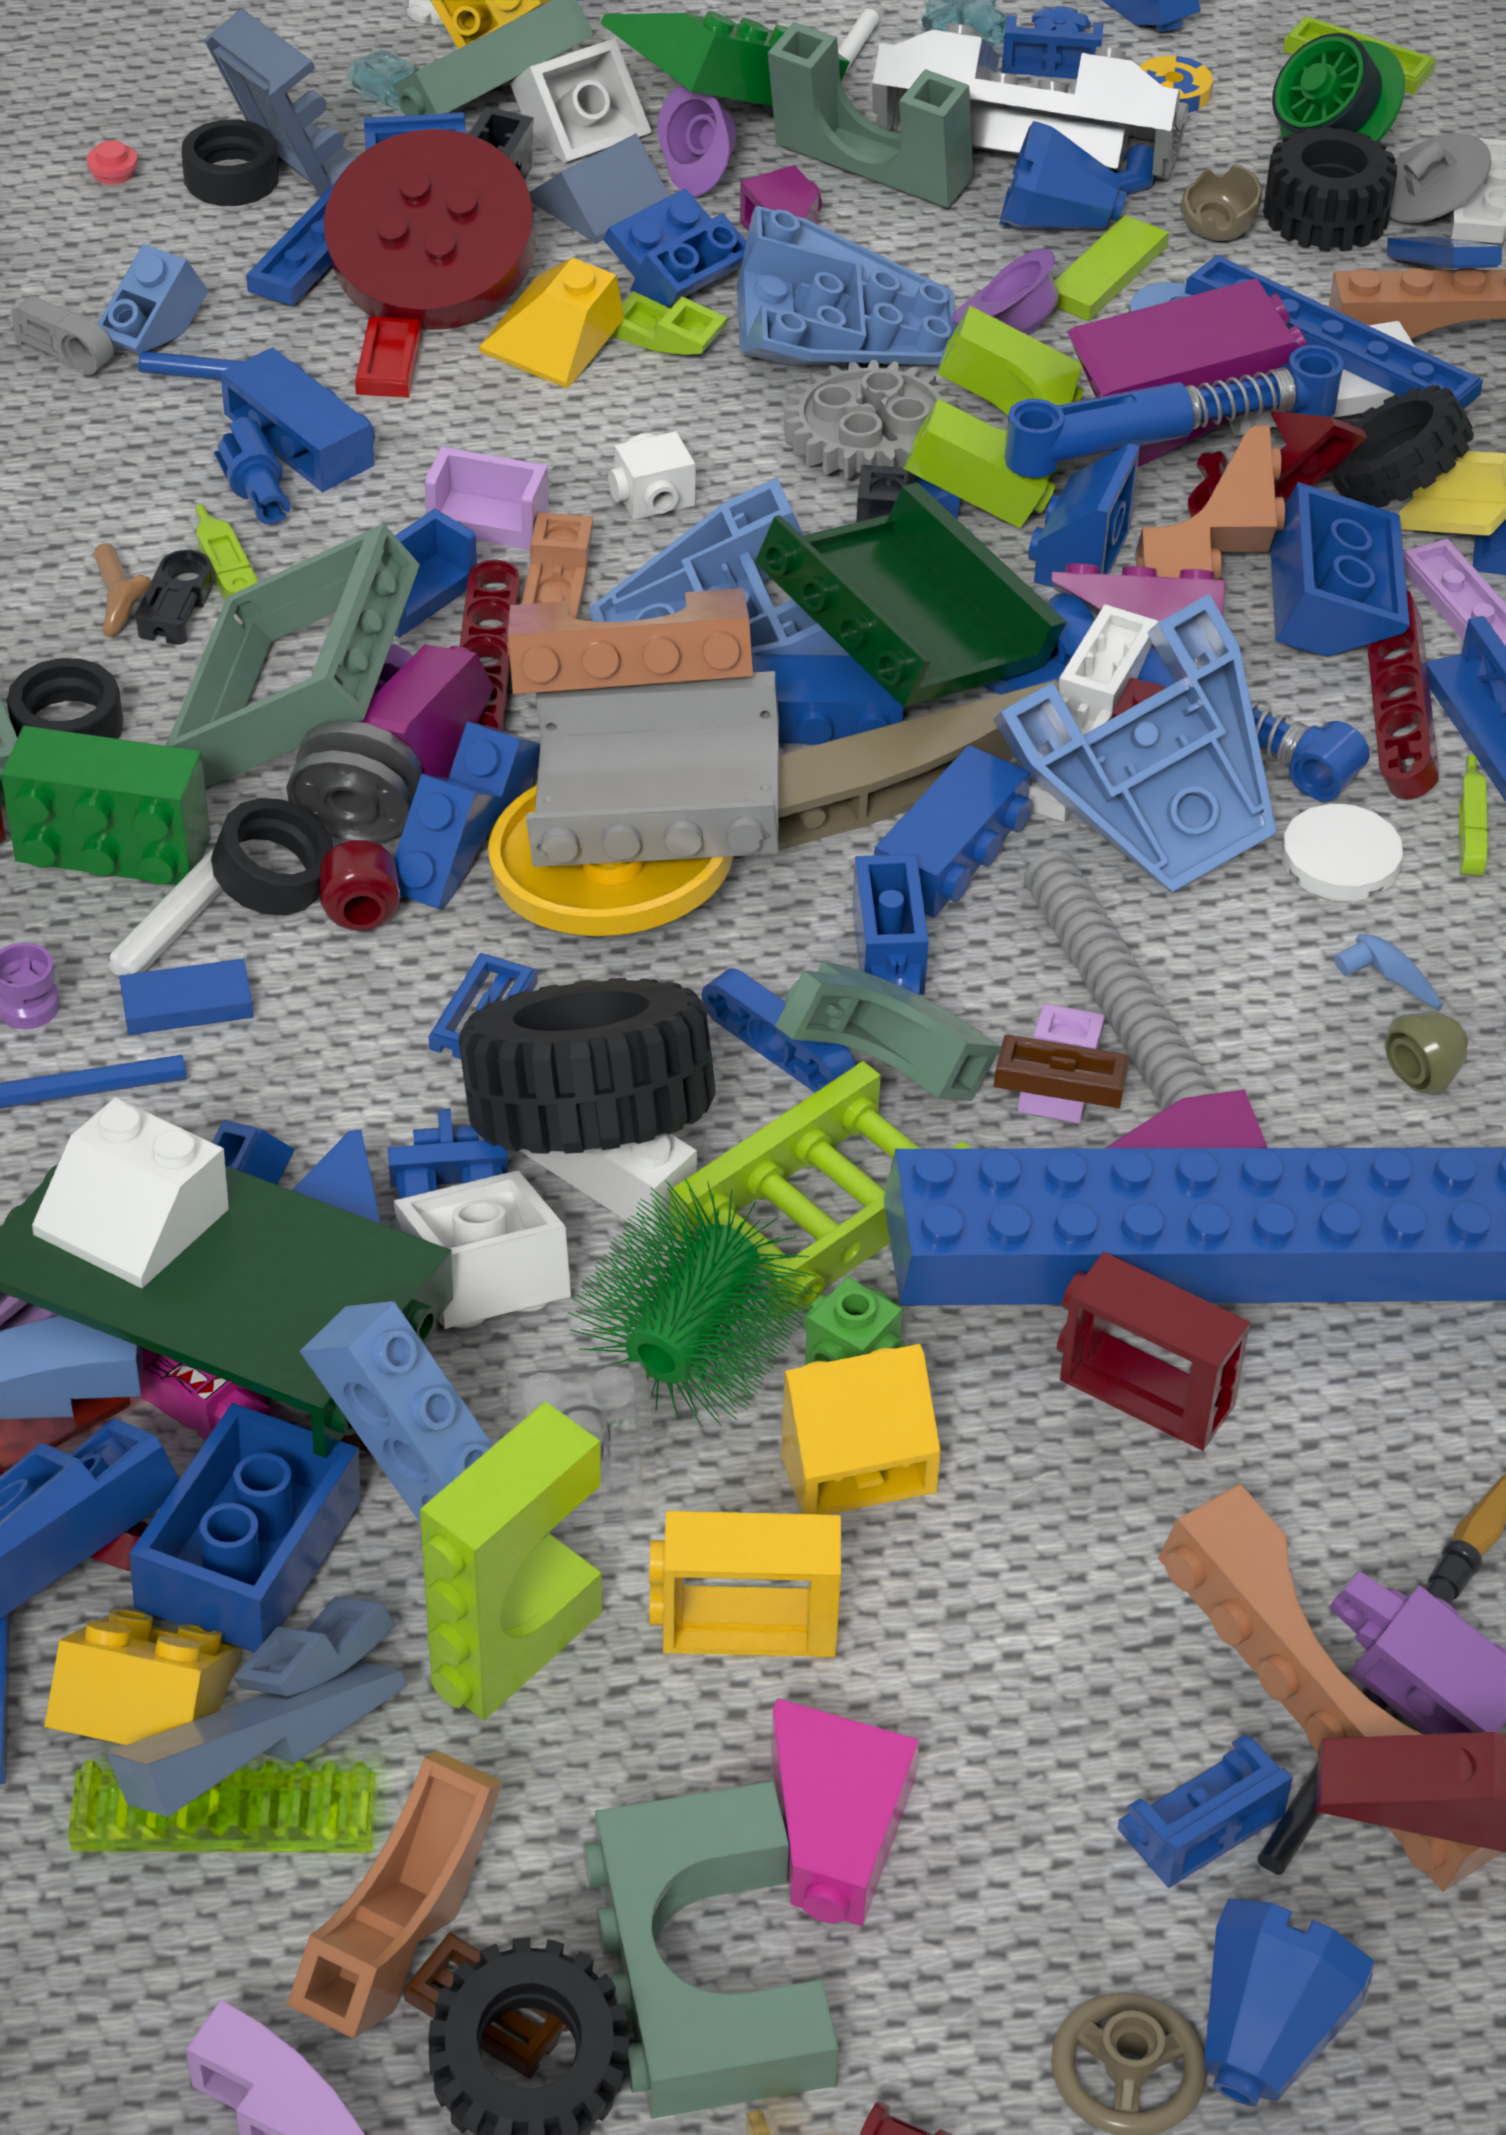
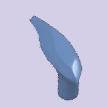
[1334,934,1443,1011]

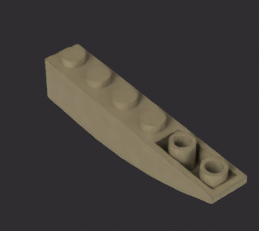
[759,680,1059,856]

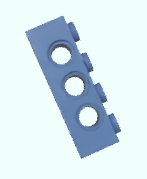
[300,1301,493,1524]

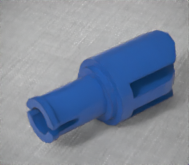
[213,417,290,525]

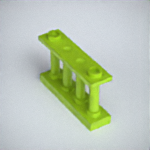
[670,1061,971,1323]

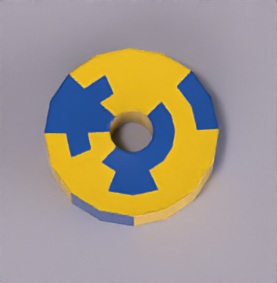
[1139,56,1213,113]

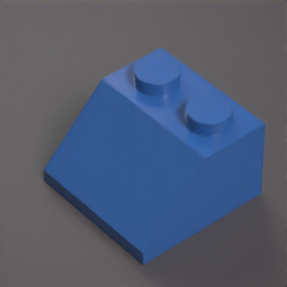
[1028,444,1140,587]

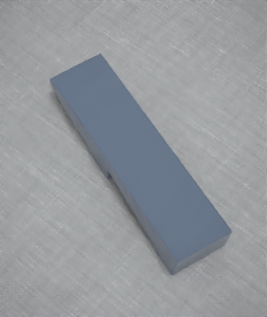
[106,1660,407,1817]

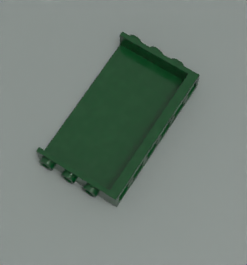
[0,1165,453,1458]

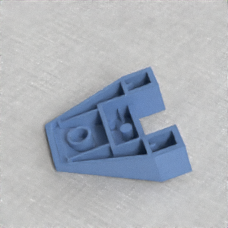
[588,477,850,656]
[993,593,1277,893]

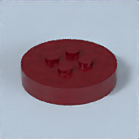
[324,129,536,330]

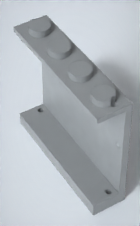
[526,671,779,867]

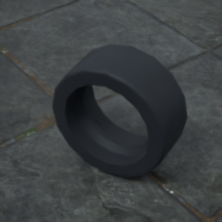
[181,119,279,206]
[7,658,123,739]
[211,798,333,916]

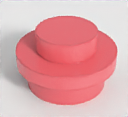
[86,140,138,184]

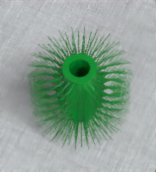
[568,1178,818,1427]

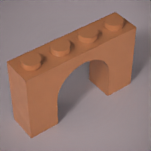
[508,588,753,694]

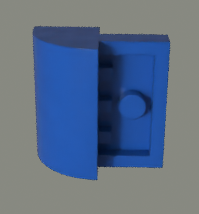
[603,188,746,307]

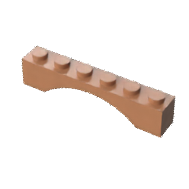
[1329,268,1506,339]
[1158,1483,1502,1892]

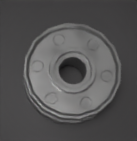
[286,720,422,843]

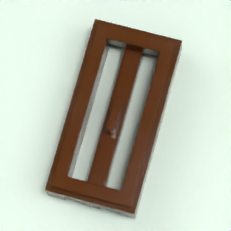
[993,1034,1130,1109]
[403,1932,569,2079]

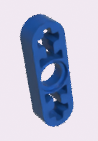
[701,968,856,1092]

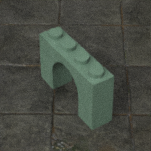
[768,22,973,208]
[583,1781,839,2119]

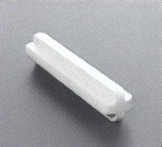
[108,850,223,976]

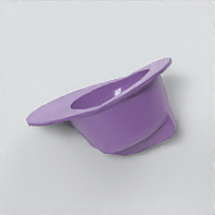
[657,85,737,197]
[952,248,1059,335]

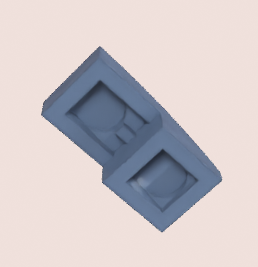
[233,1596,396,1697]

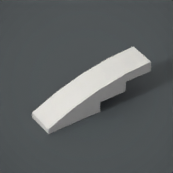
[1028,604,1159,823]

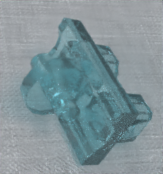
[921,0,1007,46]

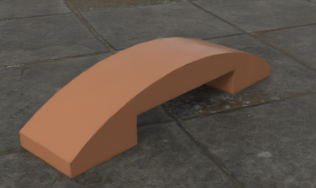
[507,512,593,656]

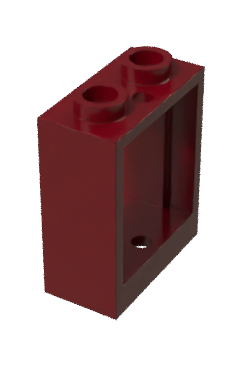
[1057,1252,1250,1451]

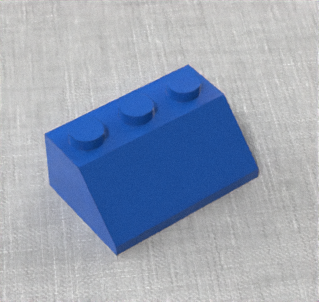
[1270,482,1410,657]

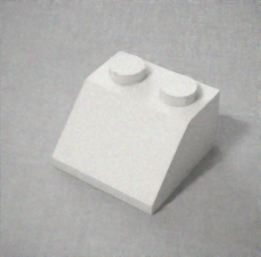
[510,38,652,163]
[32,1097,229,1288]
[394,1170,571,1329]

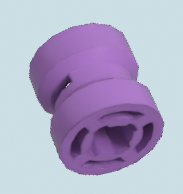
[0,942,60,1030]

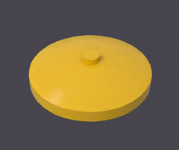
[488,785,733,936]

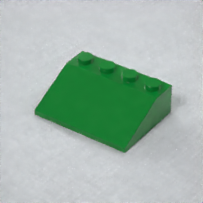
[600,11,850,106]

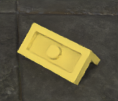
[1398,451,1506,535]

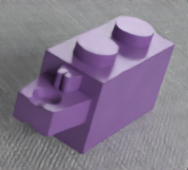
[1329,1571,1506,1734]

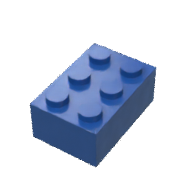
[129,1403,360,1653]

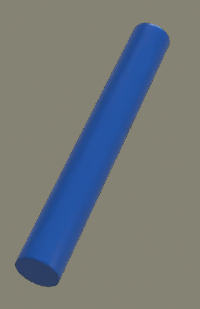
[138,351,243,380]
[0,1054,187,1108]

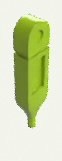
[195,504,257,601]
[1459,754,1488,877]

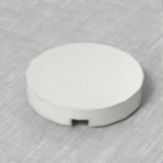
[1282,803,1403,902]

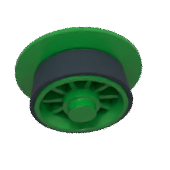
[1272,33,1405,141]

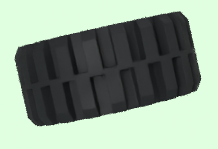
[458,978,716,1154]

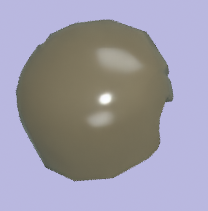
[1180,164,1262,241]

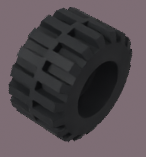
[1263,127,1397,251]
[428,1937,630,2135]

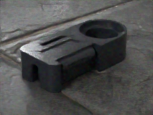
[135,549,213,645]

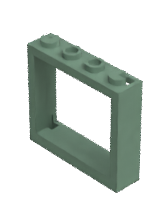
[166,524,420,788]

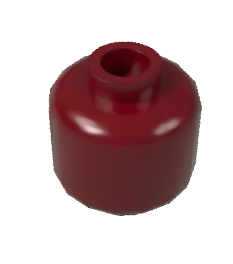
[319,840,400,931]

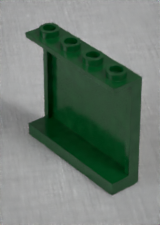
[755,482,1067,708]

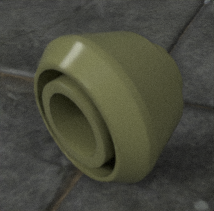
[1385,1012,1468,1095]

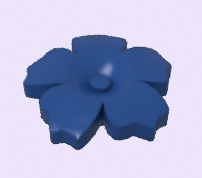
[1032,6,1091,32]

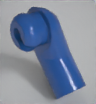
[1115,143,1155,196]

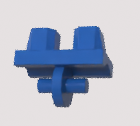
[388,1108,508,1199]

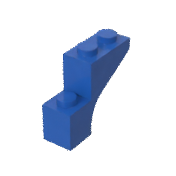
[394,721,540,909]

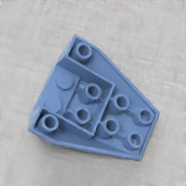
[737,205,956,366]

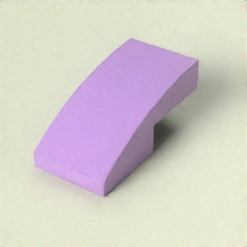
[1017,1003,1105,1124]

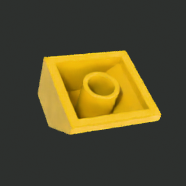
[479,257,624,388]

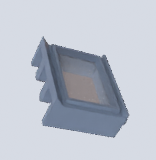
[203,8,357,197]

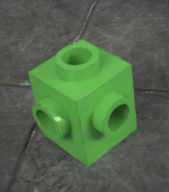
[803,1276,904,1365]

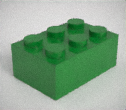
[1,726,211,885]

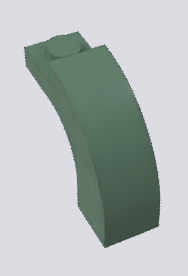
[775,961,1001,1101]

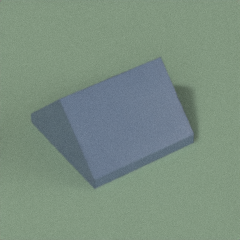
[529,133,670,244]

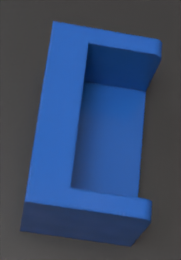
[395,508,477,638]

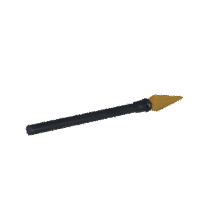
[1257,1473,1506,1875]

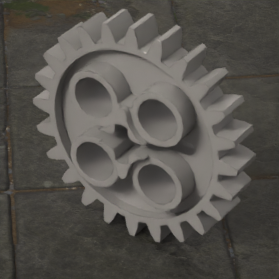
[784,360,957,480]

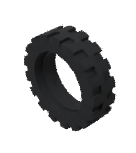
[1328,385,1474,508]

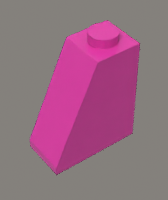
[771,1698,919,1926]

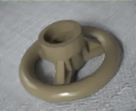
[1051,1992,1207,2135]

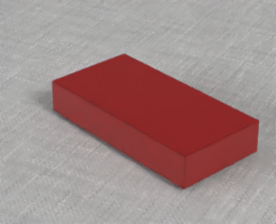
[355,316,422,398]

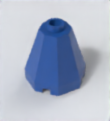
[999,120,1127,230]
[1204,1899,1375,2106]

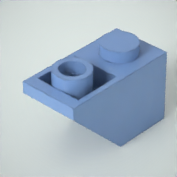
[97,243,209,354]

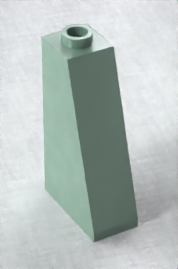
[392,0,594,115]

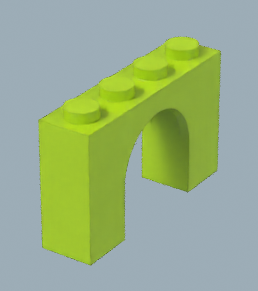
[904,305,1084,529]
[420,1401,603,1721]

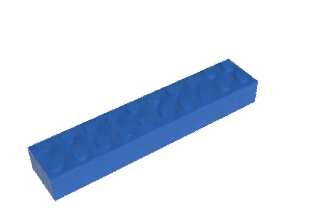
[884,1148,1506,1306]

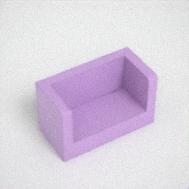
[425,447,549,549]

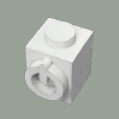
[608,431,696,520]

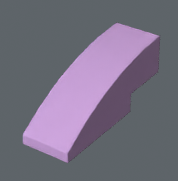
[186,2000,364,2135]

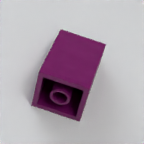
[1066,278,1308,467]

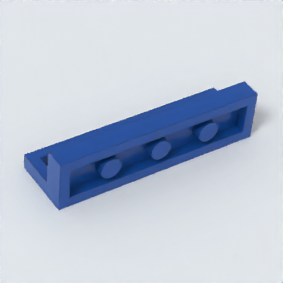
[1427,616,1506,802]

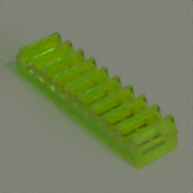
[68,1760,377,1853]

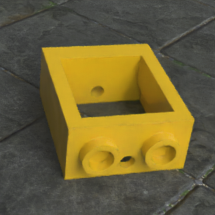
[649,1511,841,1657]

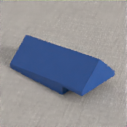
[0,1418,179,1619]

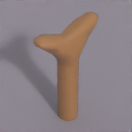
[94,543,151,637]

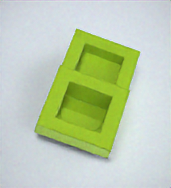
[611,291,728,355]

